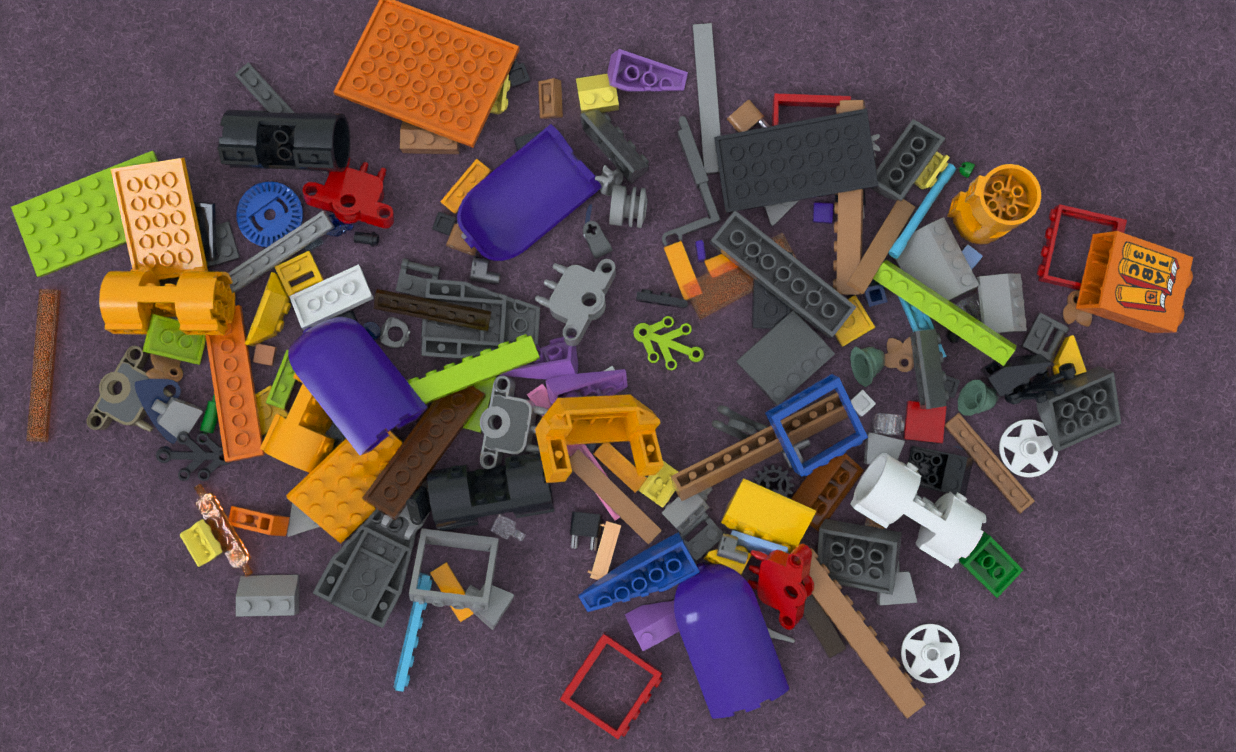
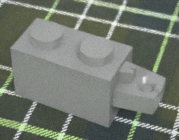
[662,487,713,534]

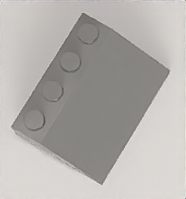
[894,217,979,314]

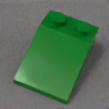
[959,530,1023,598]

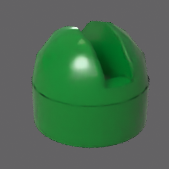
[959,162,975,178]

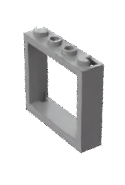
[409,528,499,612]

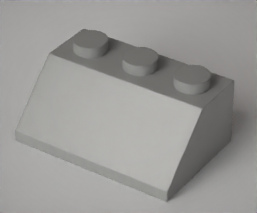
[977,274,1027,334]
[236,575,299,616]

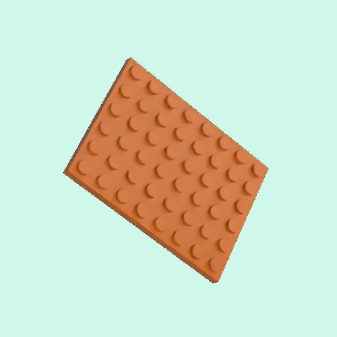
[334,0,520,148]

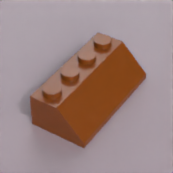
[791,444,864,532]

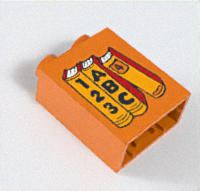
[1076,231,1193,333]

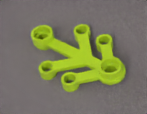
[633,316,704,371]

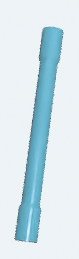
[888,163,956,259]

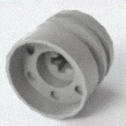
[609,185,648,228]

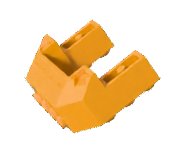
[535,395,664,483]

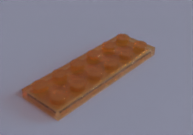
[682,232,797,320]

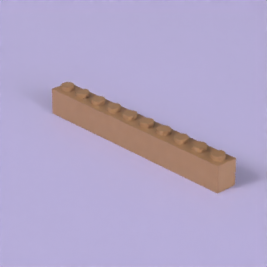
[833,100,865,295]
[671,393,848,501]
[802,548,926,719]

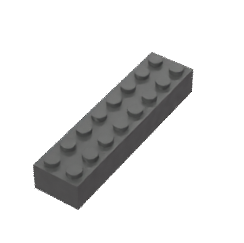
[709,211,856,339]

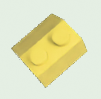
[576,74,619,114]

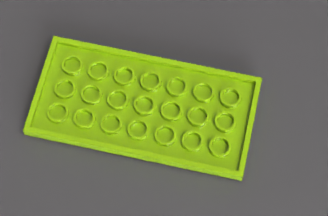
[11,151,158,277]

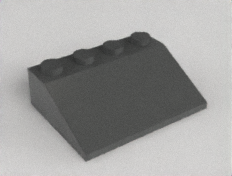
[580,110,649,184]
[736,310,835,405]
[1036,366,1121,452]
[817,519,902,595]

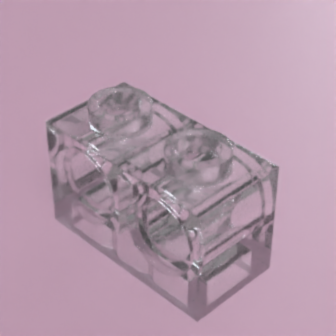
[871,413,905,436]

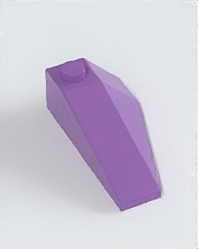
[607,49,688,92]
[499,335,578,380]
[546,369,628,406]
[625,600,679,651]

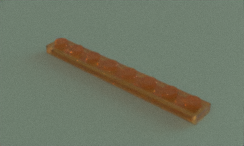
[26,289,61,442]

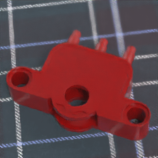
[303,157,394,228]
[747,544,814,630]

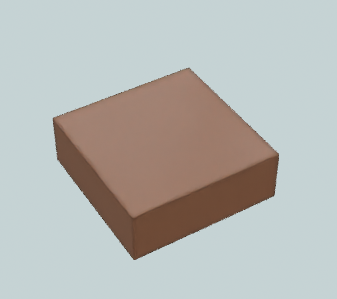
[253,344,277,366]

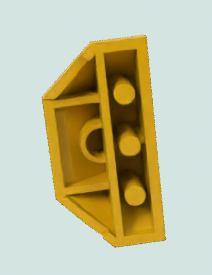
[245,272,291,347]

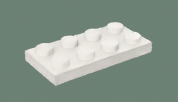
[289,264,374,330]

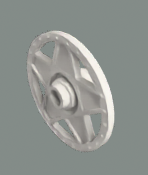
[999,419,1058,477]
[901,624,960,683]

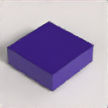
[813,203,833,224]
[695,240,706,263]

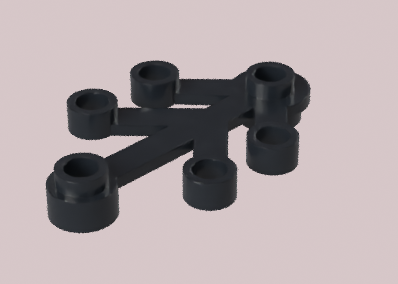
[1005,363,1076,404]
[156,431,231,481]

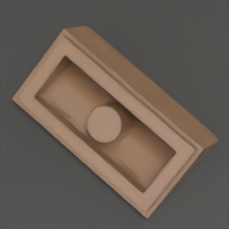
[538,78,563,119]

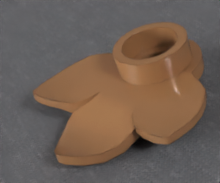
[1063,290,1092,327]
[884,337,914,372]
[146,354,183,382]

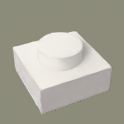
[850,390,876,417]

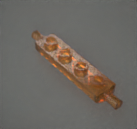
[194,484,253,577]

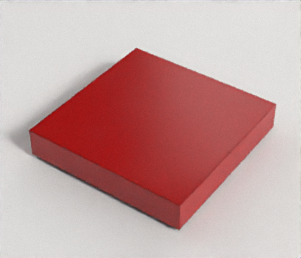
[903,401,946,444]

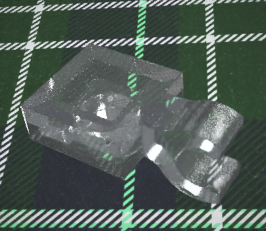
[490,514,527,541]

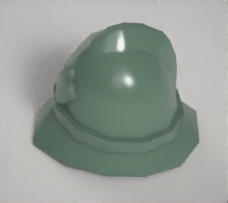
[850,347,885,387]
[958,380,998,416]

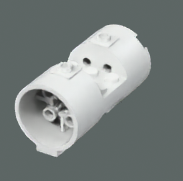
[850,453,986,568]

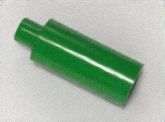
[200,395,218,434]

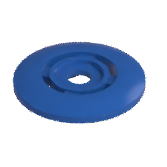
[237,182,303,248]

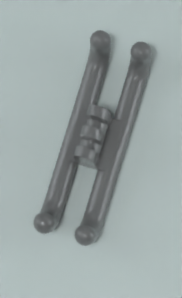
[712,405,768,440]

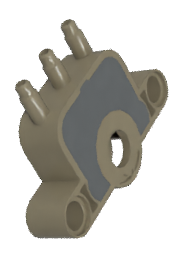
[87,346,173,432]

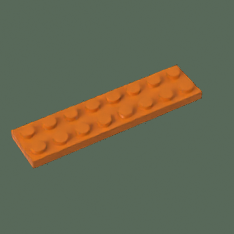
[206,305,265,462]

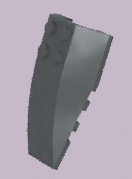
[421,279,540,359]
[313,509,416,628]

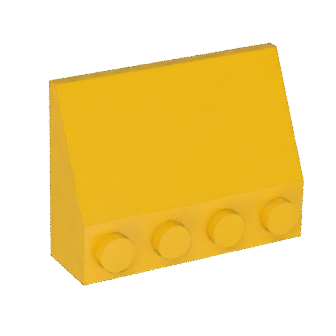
[721,478,816,553]

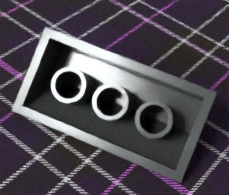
[871,119,945,201]
[910,329,949,409]

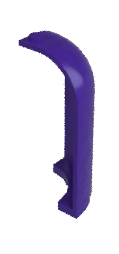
[457,124,602,261]
[288,317,428,455]
[674,563,789,719]

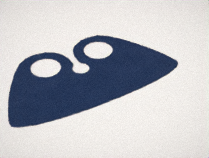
[134,379,186,444]

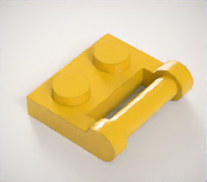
[275,251,324,298]

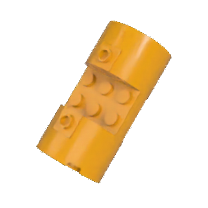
[947,164,1041,244]
[99,267,235,335]
[260,373,335,473]

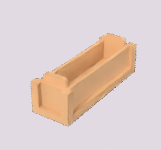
[588,521,621,580]

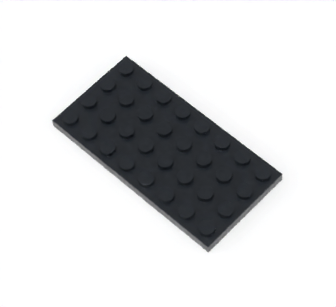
[714,108,879,213]

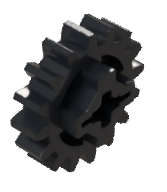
[753,465,794,498]

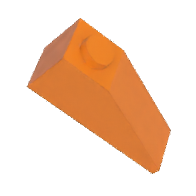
[227,506,290,536]

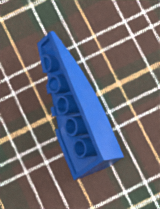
[578,532,700,612]

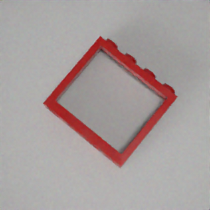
[772,93,851,126]
[1037,204,1127,290]
[560,632,663,739]

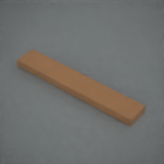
[847,199,915,294]
[945,413,1035,514]
[569,449,662,544]

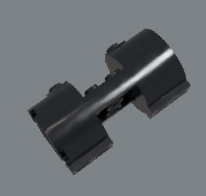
[217,109,350,172]
[427,452,555,531]

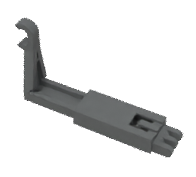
[662,116,720,247]

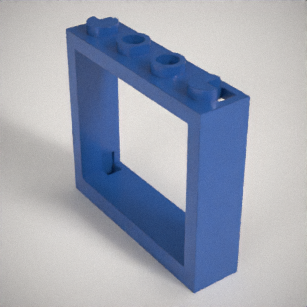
[765,374,868,477]

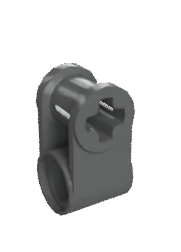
[583,221,613,259]

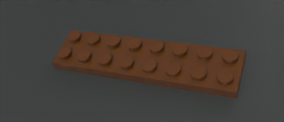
[362,386,486,520]

